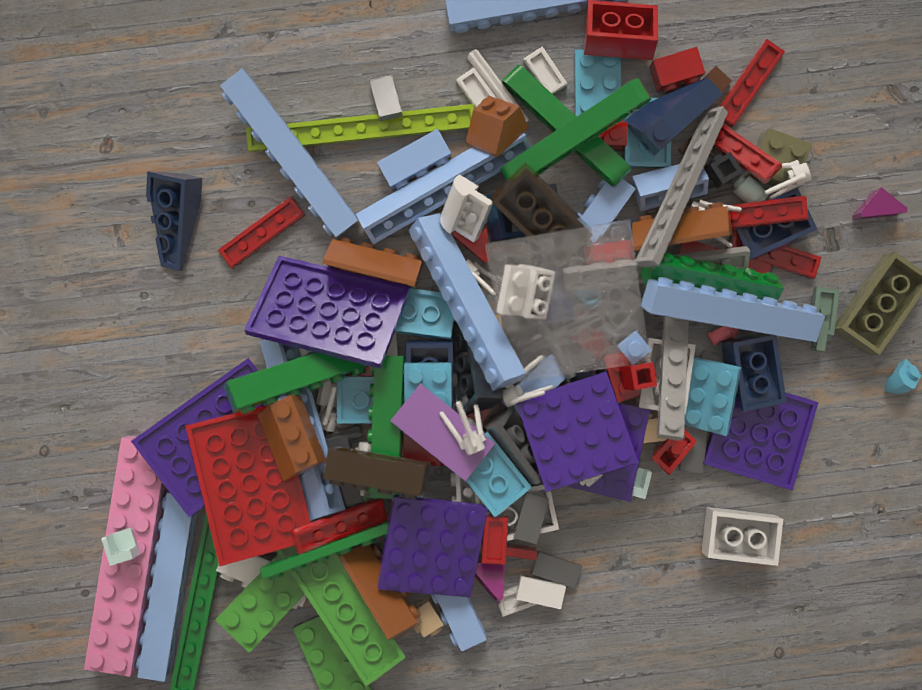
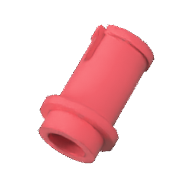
[707,326,739,346]

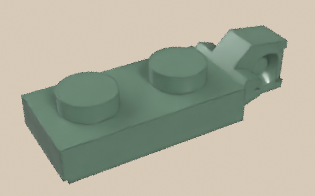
[811,287,840,352]

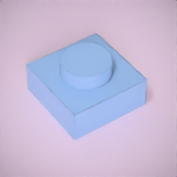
[617,331,652,365]

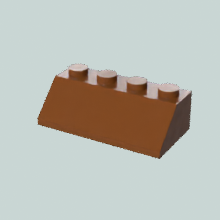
[632,202,733,251]
[322,237,423,289]
[338,544,422,640]

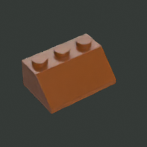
[258,395,326,481]

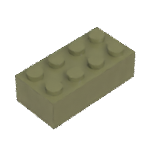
[835,252,922,355]

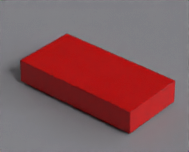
[482,515,508,565]

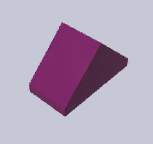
[852,187,907,220]
[475,563,505,605]

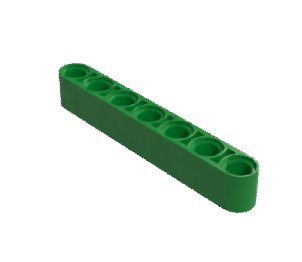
[501,64,631,187]
[500,78,651,180]

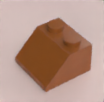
[466,96,529,157]

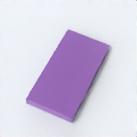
[391,383,495,481]

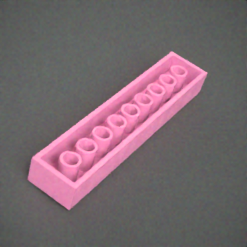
[84,436,168,677]

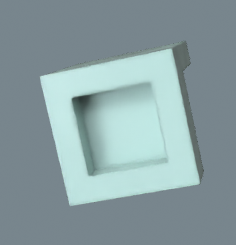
[632,467,652,499]
[102,528,140,566]

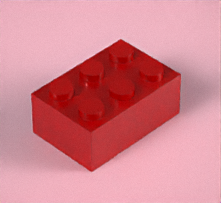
[584,0,658,60]

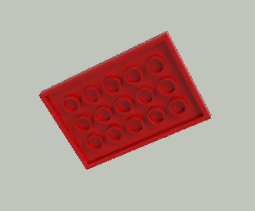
[186,405,311,567]

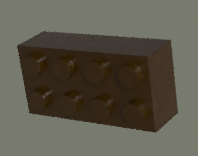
[492,162,593,267]
[323,446,430,499]

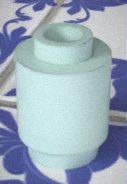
[733,175,768,203]

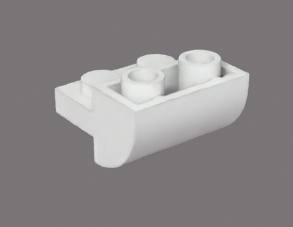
[440,174,493,242]
[496,264,555,319]

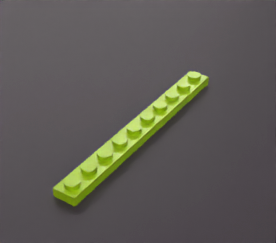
[246,104,474,153]

